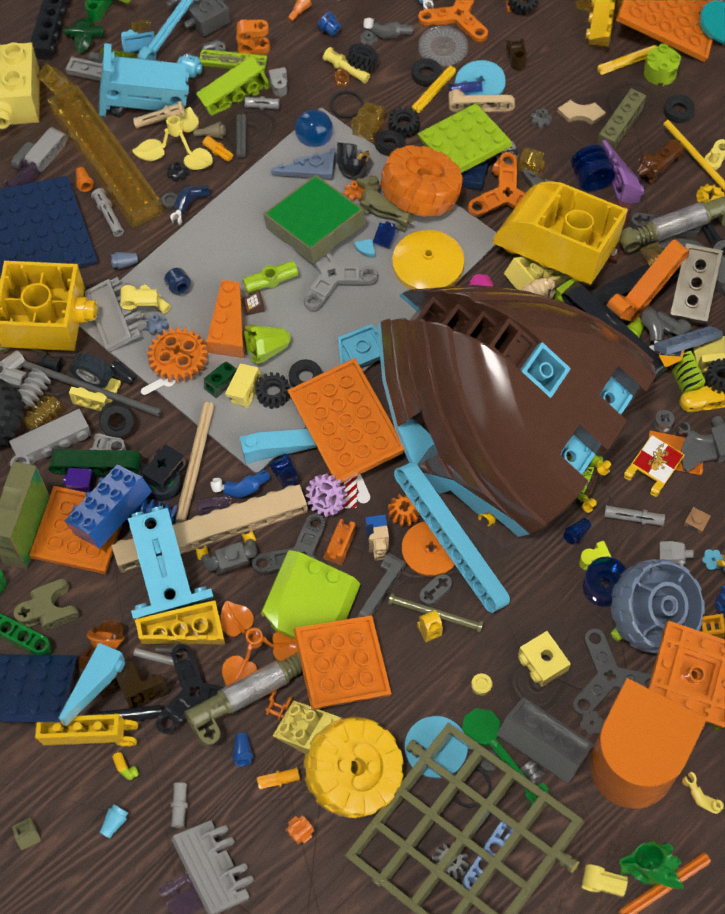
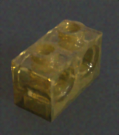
[37,63,77,101]
[351,102,385,140]

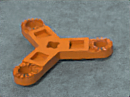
[418,0,488,43]
[468,152,525,217]

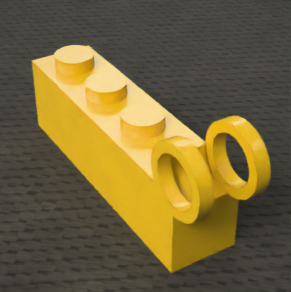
[35,714,138,747]

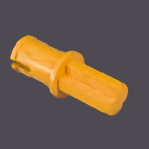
[203,136,233,162]
[257,767,300,789]

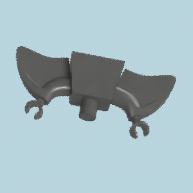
[676,416,725,472]

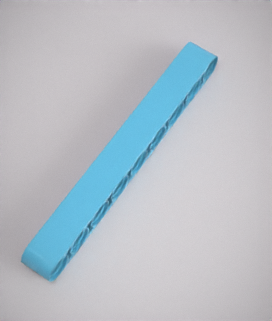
[394,462,510,613]

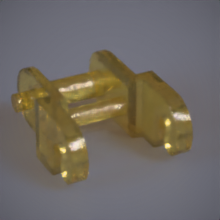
[130,20,151,34]

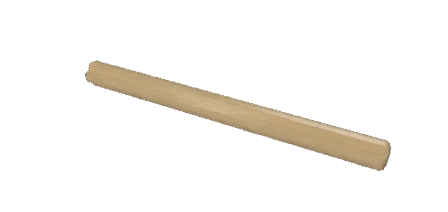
[175,401,214,523]

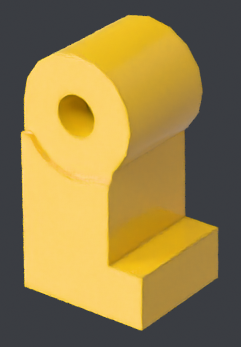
[417,610,443,643]

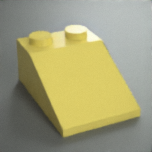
[504,256,570,290]

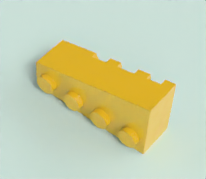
[135,600,225,644]

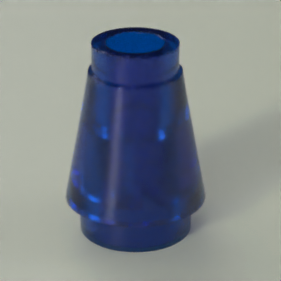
[563,518,591,545]

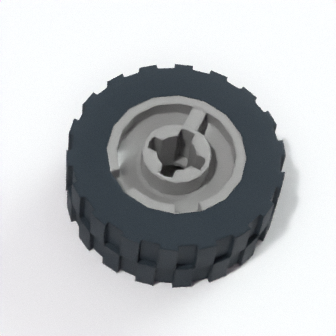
[69,352,113,388]

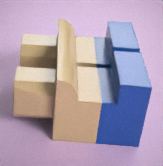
[365,515,389,561]

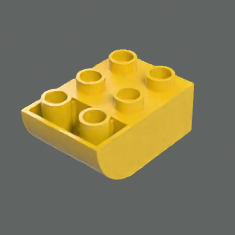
[492,181,628,285]

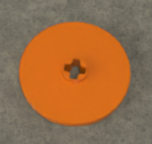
[402,522,455,577]

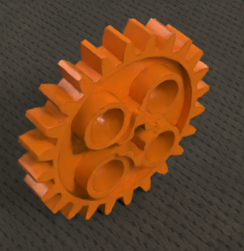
[147,327,208,383]

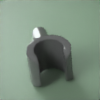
[155,643,183,658]

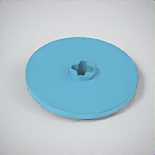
[455,60,506,104]
[405,716,468,779]

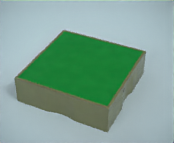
[263,174,366,264]
[0,461,50,570]

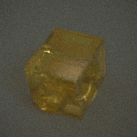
[518,147,546,176]

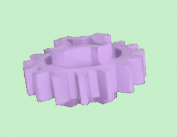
[305,473,347,517]

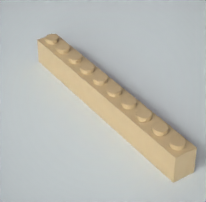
[112,484,308,573]

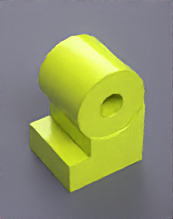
[579,541,612,571]

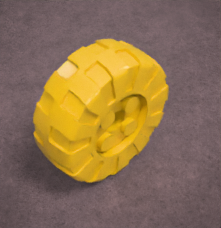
[303,717,404,818]

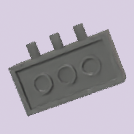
[166,0,230,37]
[497,697,595,783]

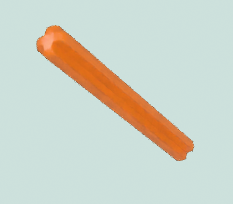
[619,853,711,914]

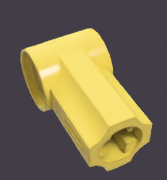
[120,285,157,310]
[581,864,628,897]

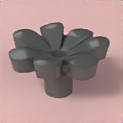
[530,109,552,129]

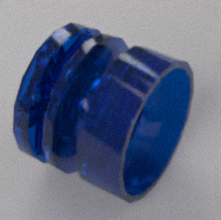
[571,145,615,192]
[582,556,626,607]

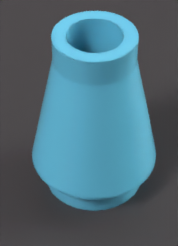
[99,804,128,838]

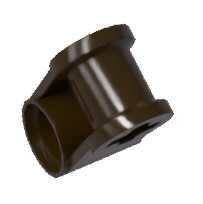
[506,39,527,71]

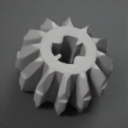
[432,843,469,881]

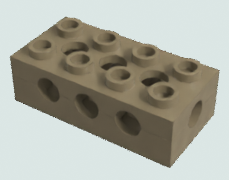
[670,243,723,326]

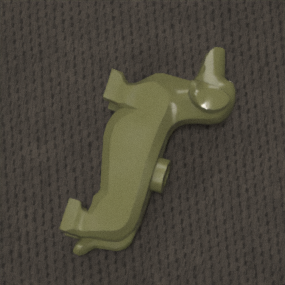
[357,176,414,233]

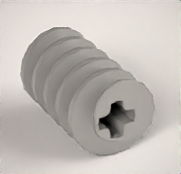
[17,368,51,409]

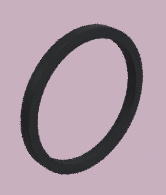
[330,91,364,119]
[452,766,492,808]

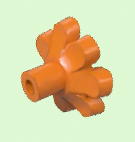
[344,181,365,202]

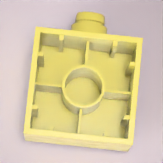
[0,43,40,129]

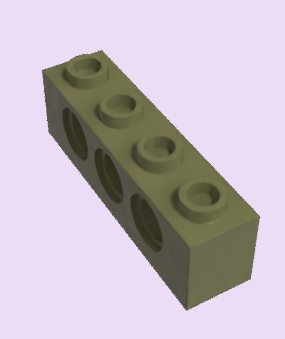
[597,88,646,150]

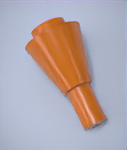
[288,0,312,22]

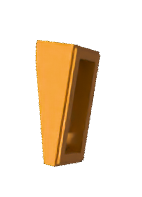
[702,614,725,638]

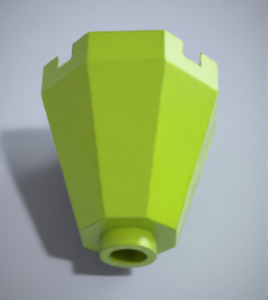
[243,324,291,364]

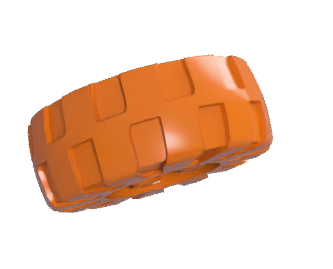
[380,145,463,217]

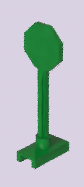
[462,708,549,811]

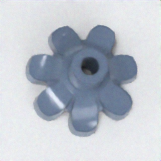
[144,313,168,335]

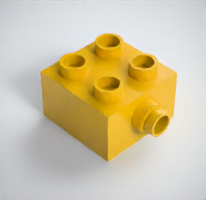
[0,261,97,351]

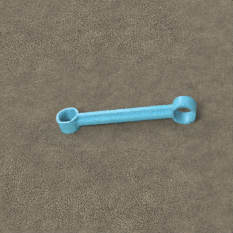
[138,0,194,61]

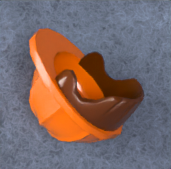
[86,619,124,649]

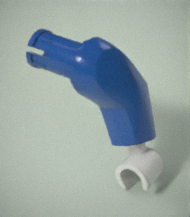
[210,470,270,498]

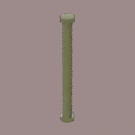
[388,593,484,633]

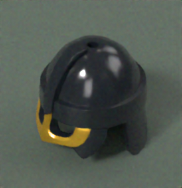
[336,142,370,178]

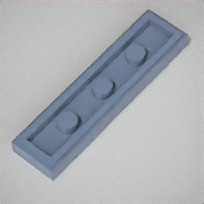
[654,326,723,355]

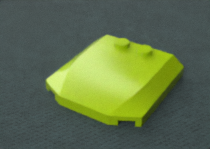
[261,550,361,640]

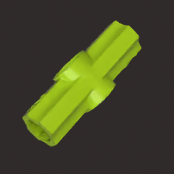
[242,260,299,294]

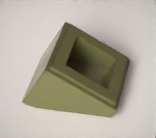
[11,817,41,850]

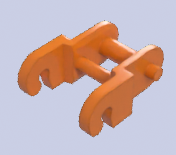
[265,690,293,720]

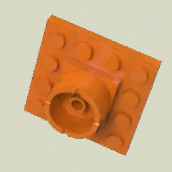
[648,621,725,728]

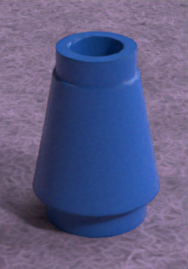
[232,733,253,766]

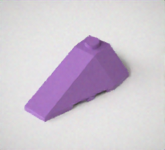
[600,140,644,204]

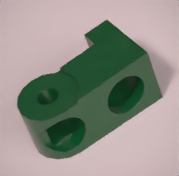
[204,361,237,398]

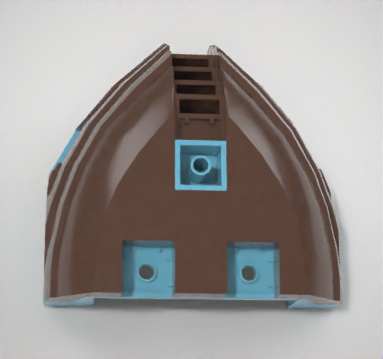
[378,285,656,537]

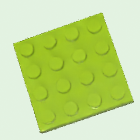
[418,103,512,173]

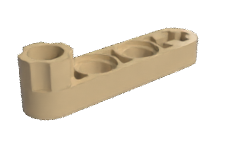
[448,89,515,112]

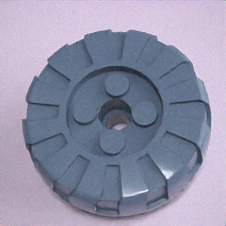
[611,559,705,654]

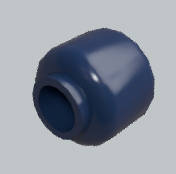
[164,267,191,295]

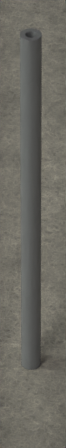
[23,361,161,416]

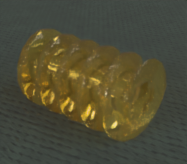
[21,394,64,431]

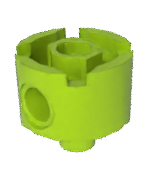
[644,44,681,85]

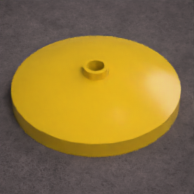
[392,230,464,290]

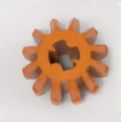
[388,493,420,527]

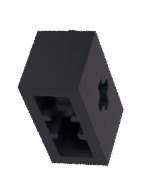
[142,444,186,493]

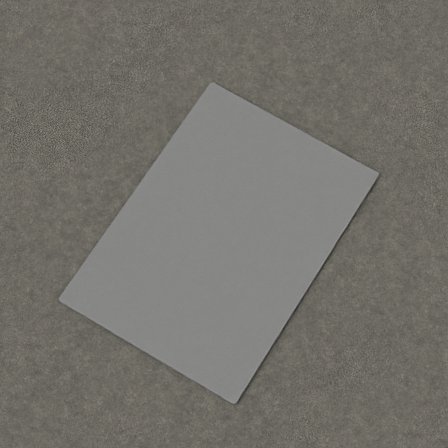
[79,108,496,474]

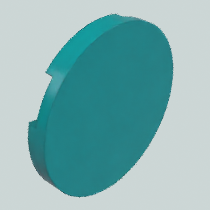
[699,0,725,45]

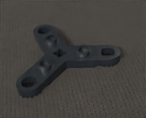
[156,644,243,734]

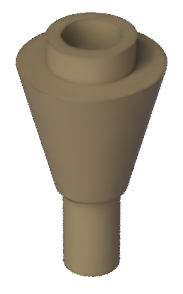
[194,122,226,139]

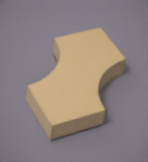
[557,100,606,125]

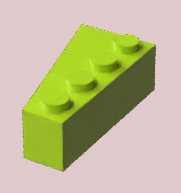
[196,56,271,116]

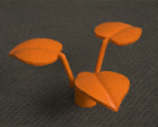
[220,601,298,686]

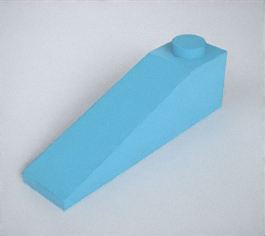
[240,429,316,464]
[59,643,125,726]

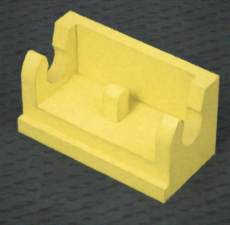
[225,363,263,408]

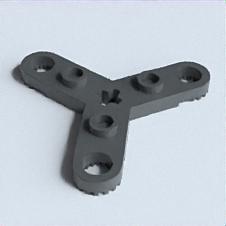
[252,513,325,574]
[573,629,652,717]

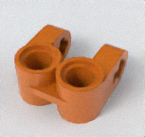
[236,20,270,55]

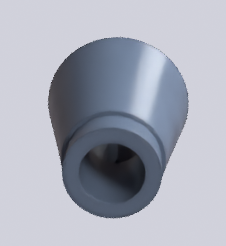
[110,252,138,270]

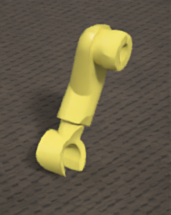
[682,772,723,813]

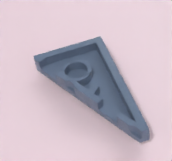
[271,148,335,179]

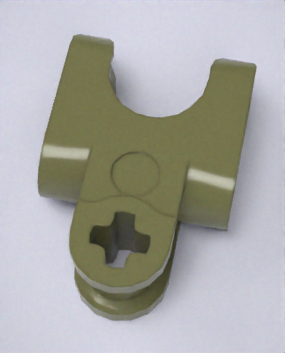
[14,579,79,630]

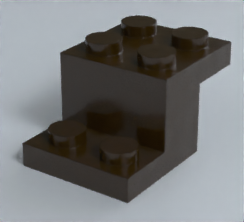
[100,661,169,708]

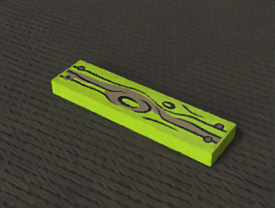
[200,49,267,72]

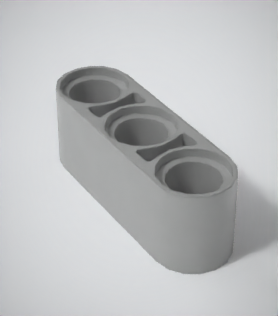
[24,127,68,172]

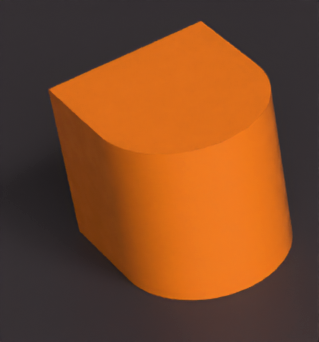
[590,678,707,809]

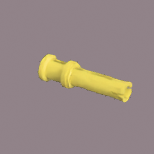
[323,47,370,84]

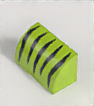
[670,351,706,394]

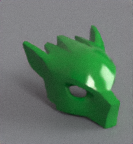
[619,841,684,889]

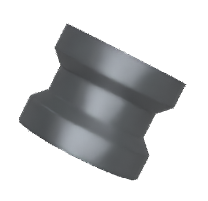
[653,410,674,433]
[520,760,546,784]

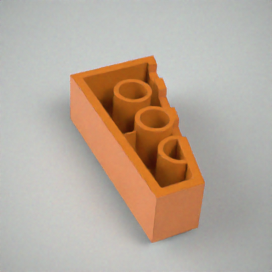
[206,280,244,358]

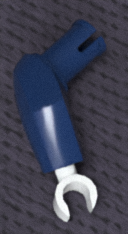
[171,185,210,226]

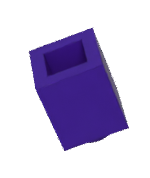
[63,468,95,493]

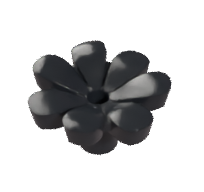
[167,161,190,182]

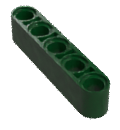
[48,449,142,475]

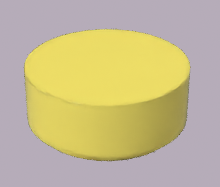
[471,674,492,696]

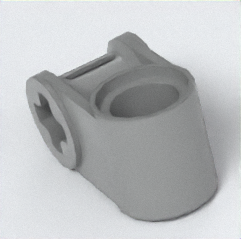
[89,434,127,450]

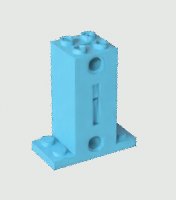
[99,43,189,116]
[128,506,213,620]

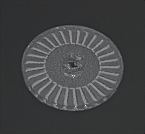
[418,26,468,66]

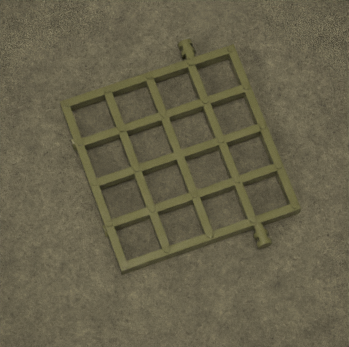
[345,722,584,914]

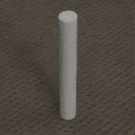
[133,648,182,666]

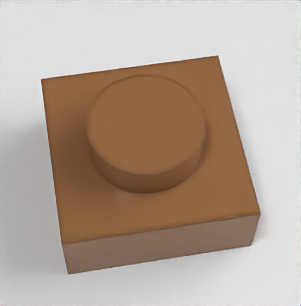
[684,507,711,534]

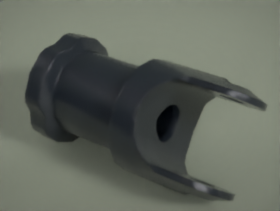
[29,349,64,372]

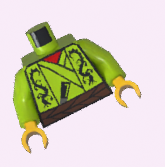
[568,454,611,513]

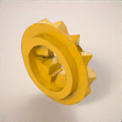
[696,183,725,203]

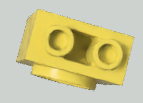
[518,631,571,687]

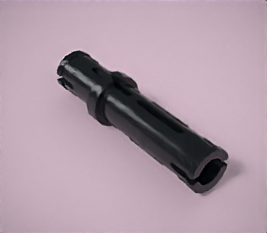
[97,705,162,722]

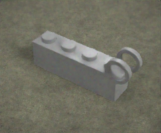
[9,409,92,466]

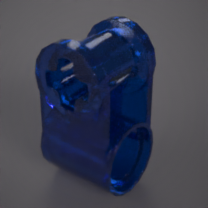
[269,453,299,489]

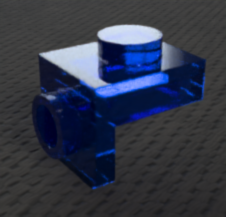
[373,221,399,249]

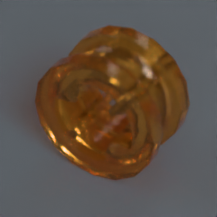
[334,69,350,86]

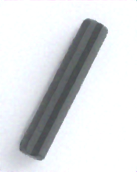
[236,114,246,158]

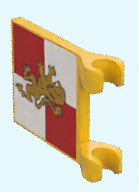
[624,435,685,497]

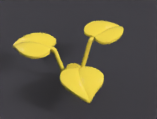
[132,107,213,170]

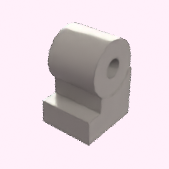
[269,67,287,97]

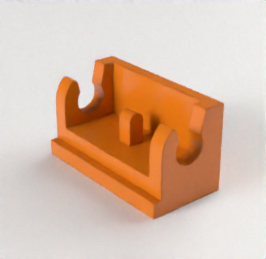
[323,519,356,565]

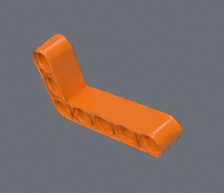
[607,239,690,322]

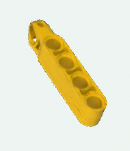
[679,386,725,413]

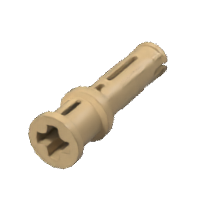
[133,101,186,129]

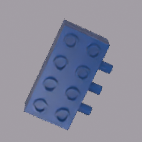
[65,464,152,549]

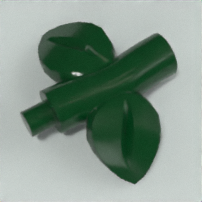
[63,17,104,54]

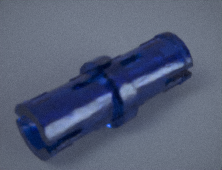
[448,80,483,95]

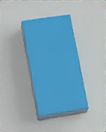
[121,31,155,55]

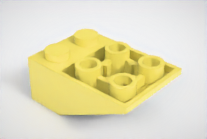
[273,701,342,754]

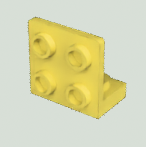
[692,336,725,373]
[69,378,121,411]

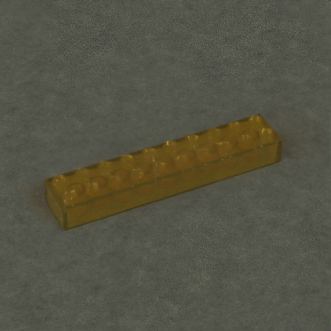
[47,85,163,229]

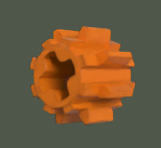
[286,815,314,844]

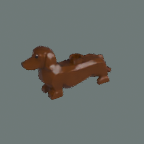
[636,140,685,185]

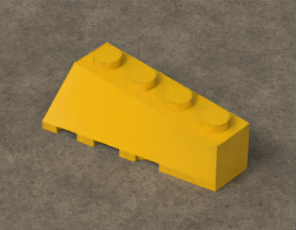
[586,0,616,47]

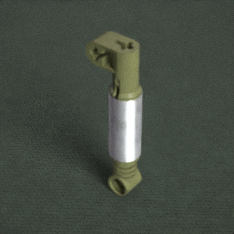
[619,196,725,253]
[184,652,303,747]

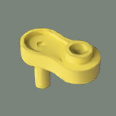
[705,139,725,170]

